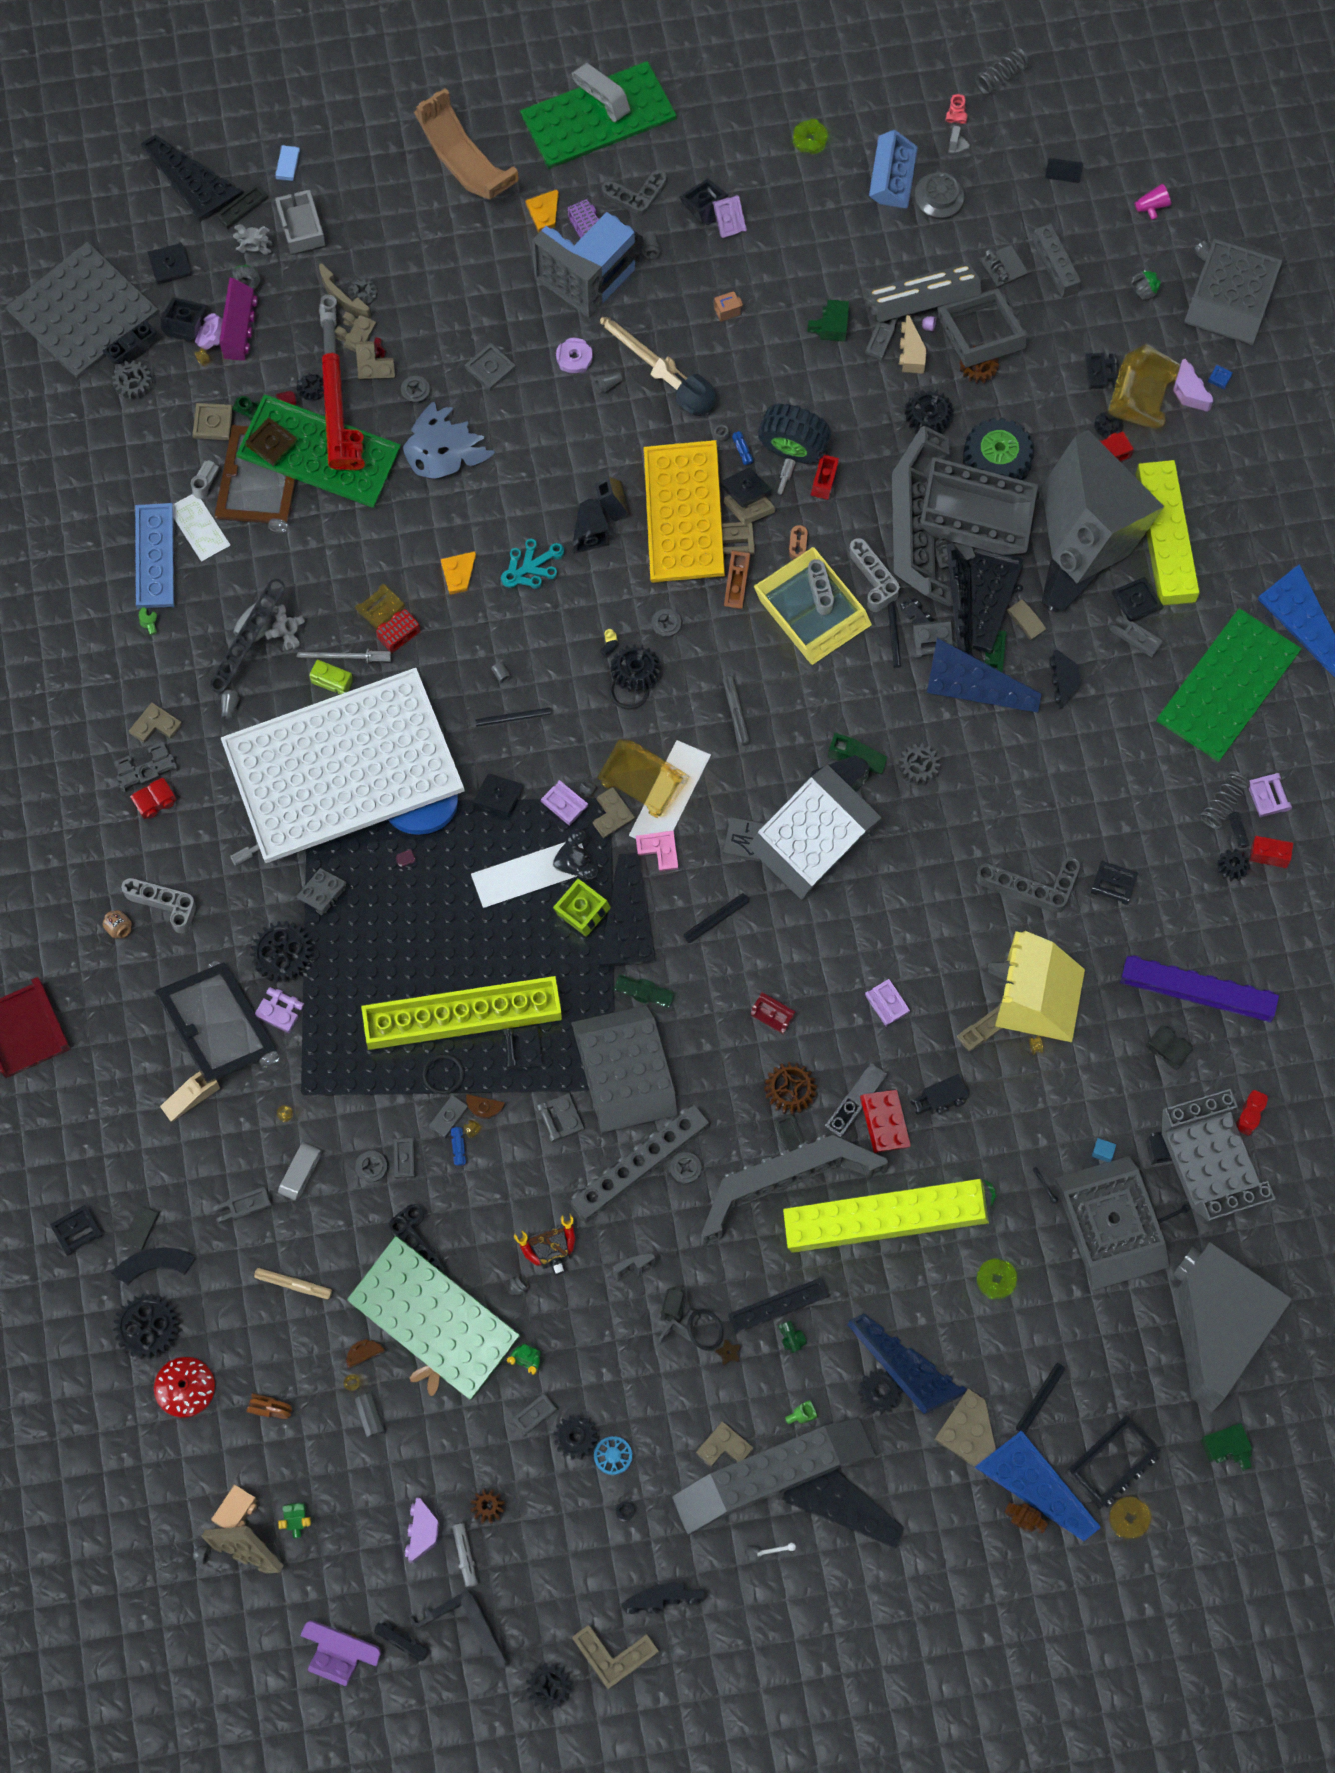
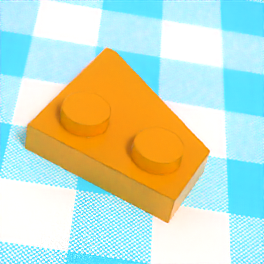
[525,189,558,232]
[441,551,476,595]

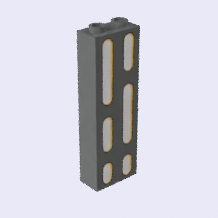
[865,263,982,322]

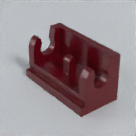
[750,992,795,1035]

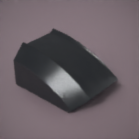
[679,179,728,225]
[161,297,208,342]

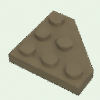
[935,1389,996,1467]
[201,1526,283,1574]

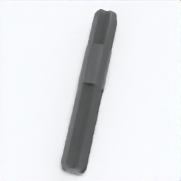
[723,675,750,745]

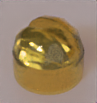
[277,1105,293,1122]
[463,1120,481,1138]
[343,1374,360,1391]

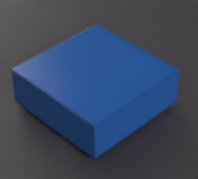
[1208,365,1233,389]

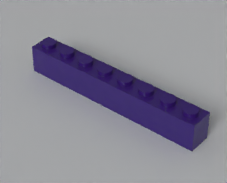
[1119,955,1279,1023]

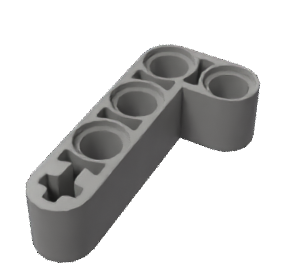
[572,63,630,122]
[849,538,899,612]
[121,878,196,933]

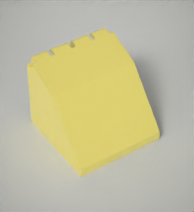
[995,931,1085,1042]

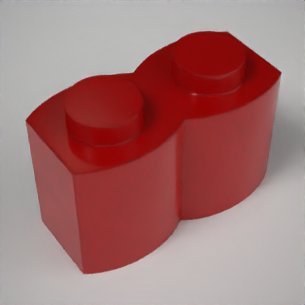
[130,777,177,819]
[1236,1090,1268,1136]

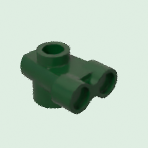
[232,396,260,421]
[778,1320,806,1353]

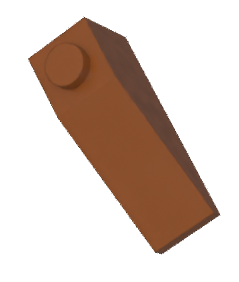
[724,550,751,609]

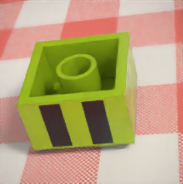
[553,879,611,937]

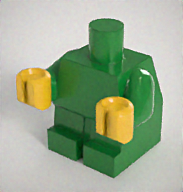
[507,1343,541,1375]
[278,1502,311,1538]

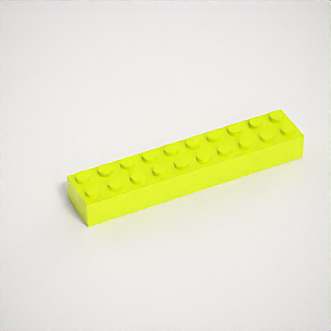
[361,976,562,1050]
[783,1179,989,1253]

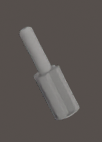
[777,459,796,495]
[230,844,260,866]

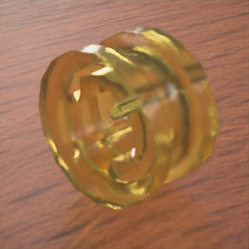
[194,347,210,366]
[1029,1036,1043,1055]

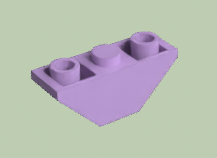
[1173,359,1213,411]
[405,1498,439,1563]

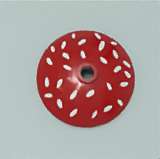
[154,1357,215,1418]

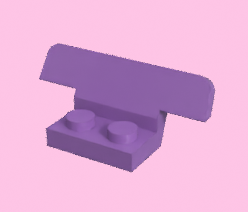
[300,1620,381,1686]

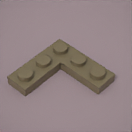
[572,1625,659,1690]

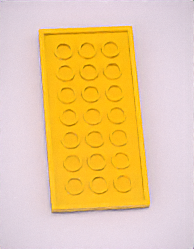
[644,440,725,583]

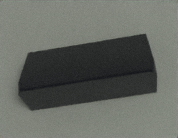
[1045,158,1083,183]

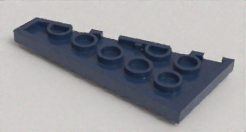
[927,637,1041,712]
[847,1314,967,1414]

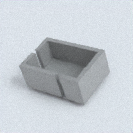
[275,190,325,254]

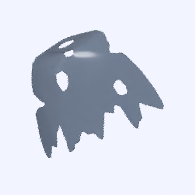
[403,402,495,478]

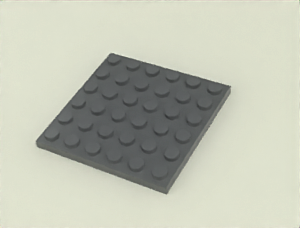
[6,242,159,379]

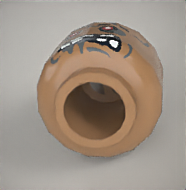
[103,910,132,939]

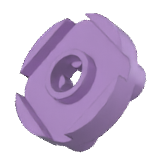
[195,314,223,350]
[556,338,592,373]

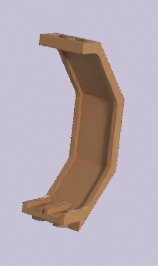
[414,88,519,199]

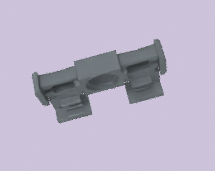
[114,742,177,792]

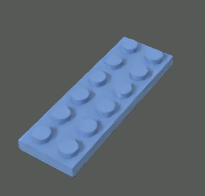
[135,503,174,609]

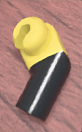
[600,629,618,657]

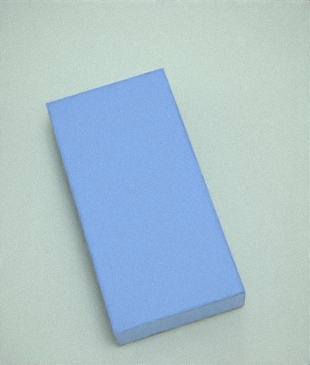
[275,145,300,181]

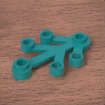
[501,539,564,589]

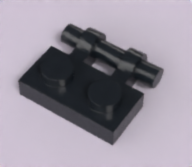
[1085,353,1121,389]

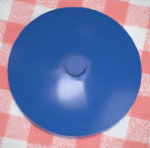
[387,794,458,834]

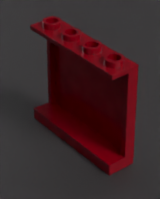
[0,977,71,1079]

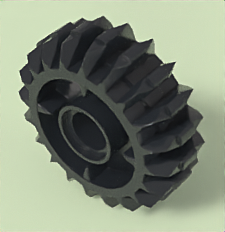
[904,389,954,433]
[610,644,661,693]

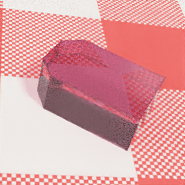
[396,849,415,866]

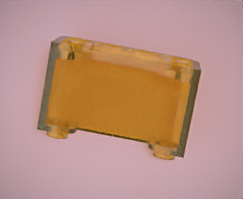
[1109,344,1180,429]
[597,739,690,818]

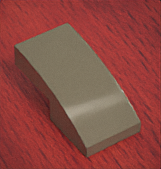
[1007,599,1046,640]

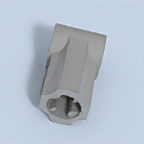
[191,460,219,499]

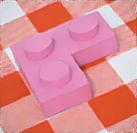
[636,831,679,872]

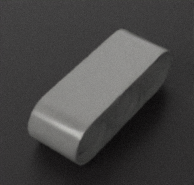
[807,559,834,615]
[278,1142,322,1201]

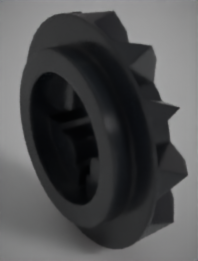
[297,373,324,400]
[1094,410,1124,438]

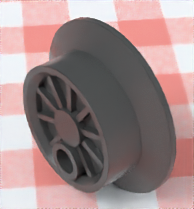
[915,172,964,218]

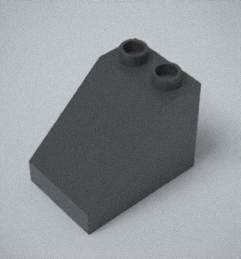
[1042,430,1164,583]
[1173,1242,1292,1413]

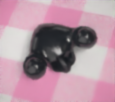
[553,828,599,880]

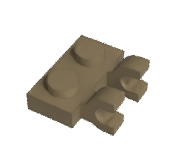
[335,312,376,352]

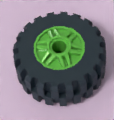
[758,403,831,464]
[963,418,1034,480]

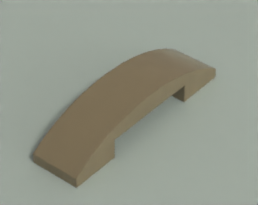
[319,263,371,319]
[957,1002,1003,1051]

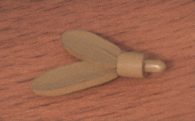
[409,1365,440,1396]

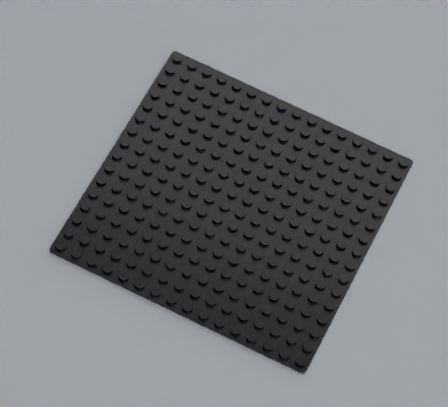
[301,798,614,1096]

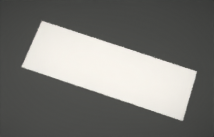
[629,740,711,839]
[471,842,584,908]

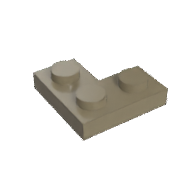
[356,341,395,379]
[724,495,775,525]
[129,703,182,744]
[593,787,635,838]
[696,1422,753,1467]

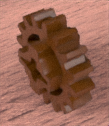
[959,345,999,383]
[1004,1502,1048,1534]

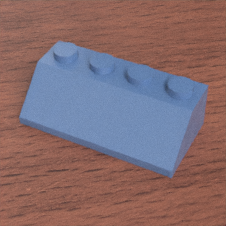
[869,130,917,208]

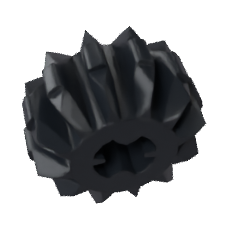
[1217,848,1250,882]

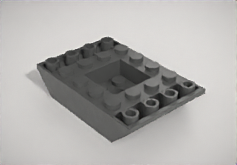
[1054,1156,1169,1291]

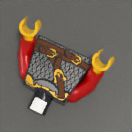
[514,1214,576,1276]

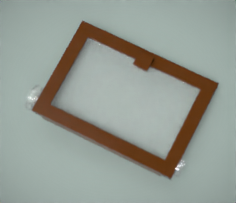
[214,425,297,533]

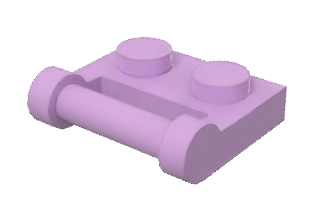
[1249,773,1292,817]

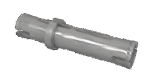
[452,1523,478,1588]

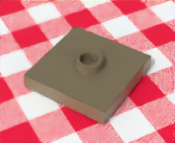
[192,403,233,440]

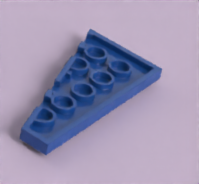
[1258,564,1335,678]
[975,1431,1101,1541]

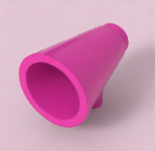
[1134,183,1171,220]

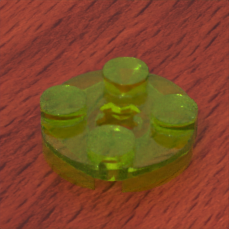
[793,119,828,154]
[977,1258,1017,1300]

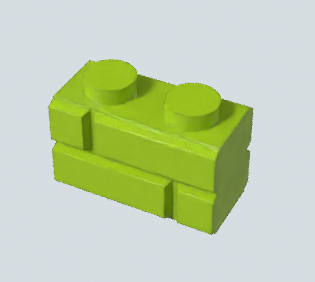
[309,659,353,695]

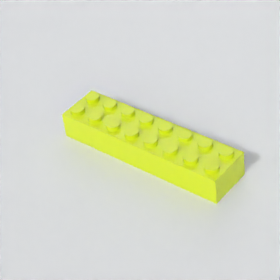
[1135,460,1199,606]

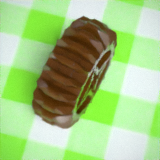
[764,1062,817,1114]

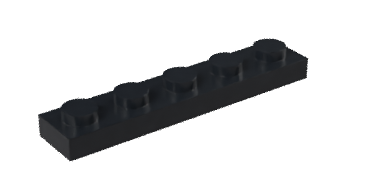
[728,1277,828,1334]

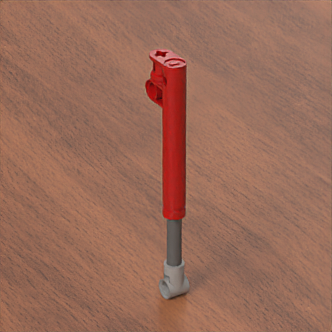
[318,295,365,470]

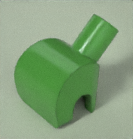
[139,607,157,635]
[785,1400,817,1424]

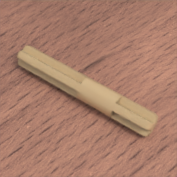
[254,1268,332,1300]

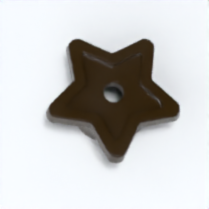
[715,1339,741,1365]

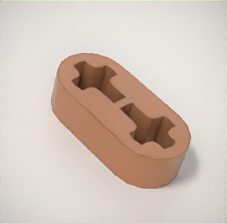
[789,525,807,560]

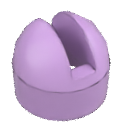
[922,316,936,331]

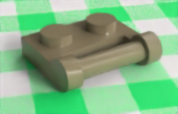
[722,522,754,555]

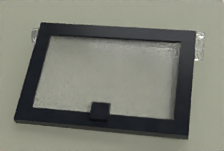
[155,961,279,1084]

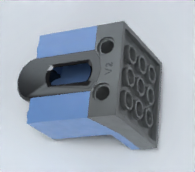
[532,212,644,318]

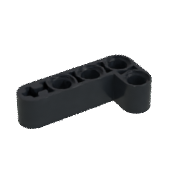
[389,1204,445,1274]

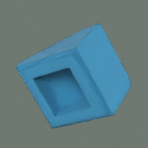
[1091,1138,1116,1162]

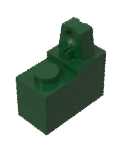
[807,299,849,342]
[1201,1423,1252,1472]

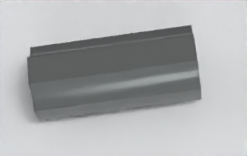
[355,1393,384,1438]

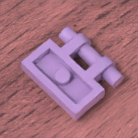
[255,987,304,1033]

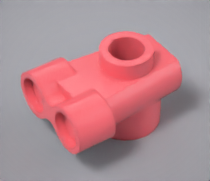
[946,94,967,124]

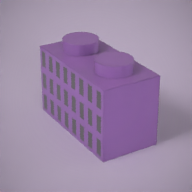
[568,199,600,239]

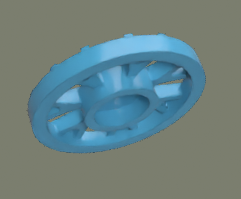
[594,1436,632,1475]

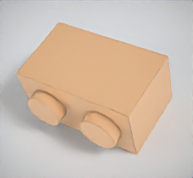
[211,1485,257,1528]

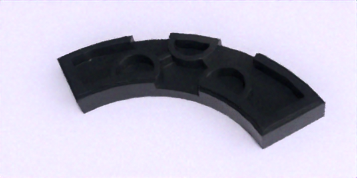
[111,1248,196,1286]

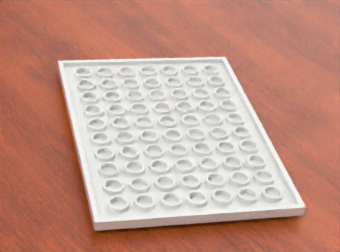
[221,668,465,864]

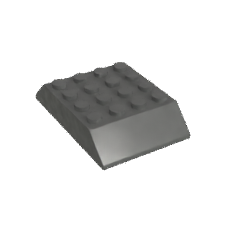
[920,457,1038,555]
[571,1005,677,1133]

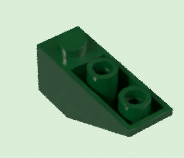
[828,733,887,775]

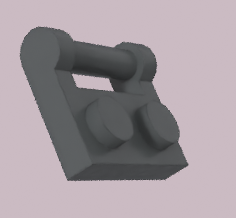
[913,620,953,658]
[536,1093,584,1143]

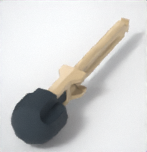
[600,317,716,415]

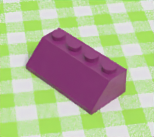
[220,278,257,361]

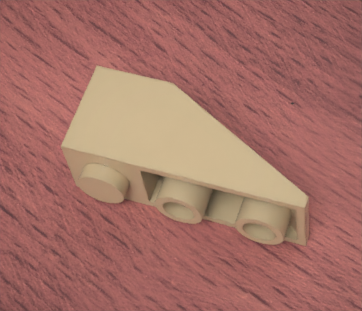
[899,315,926,374]
[160,1071,220,1122]

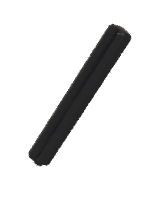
[684,893,749,943]
[1016,1363,1065,1434]

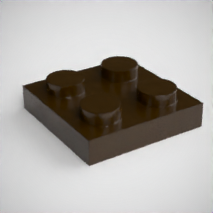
[245,417,297,466]

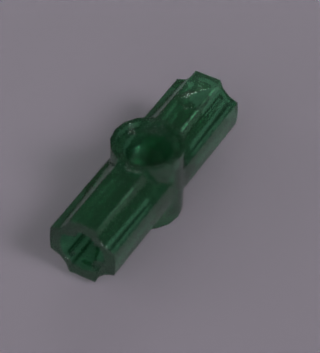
[614,974,675,1009]

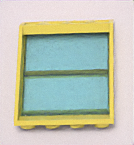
[754,547,872,665]

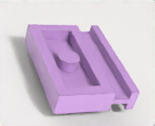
[713,195,746,238]
[541,780,588,826]
[865,979,910,1026]

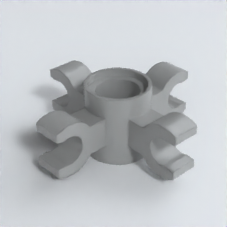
[233,224,272,255]
[265,604,305,650]

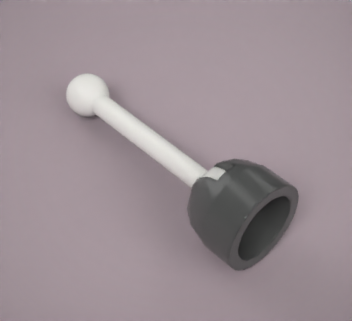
[746,1543,796,1563]

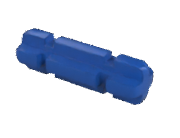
[732,431,753,465]
[451,1127,466,1166]

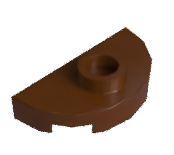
[466,1094,505,1119]
[346,1339,385,1370]

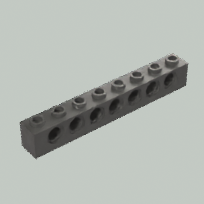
[570,1105,709,1224]

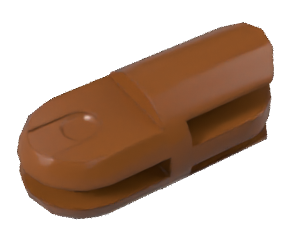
[246,1393,292,1419]

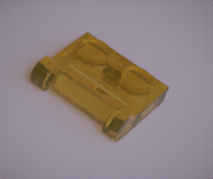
[355,584,405,630]

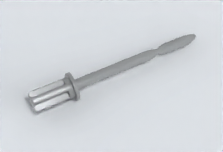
[297,649,391,664]

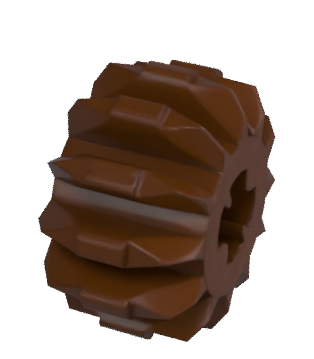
[470,1489,505,1524]

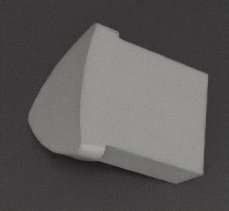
[948,126,969,154]

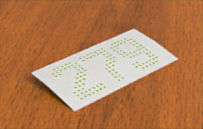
[173,494,231,562]

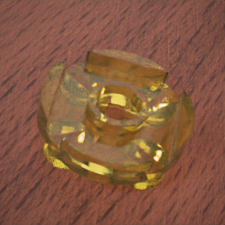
[1109,1497,1151,1539]

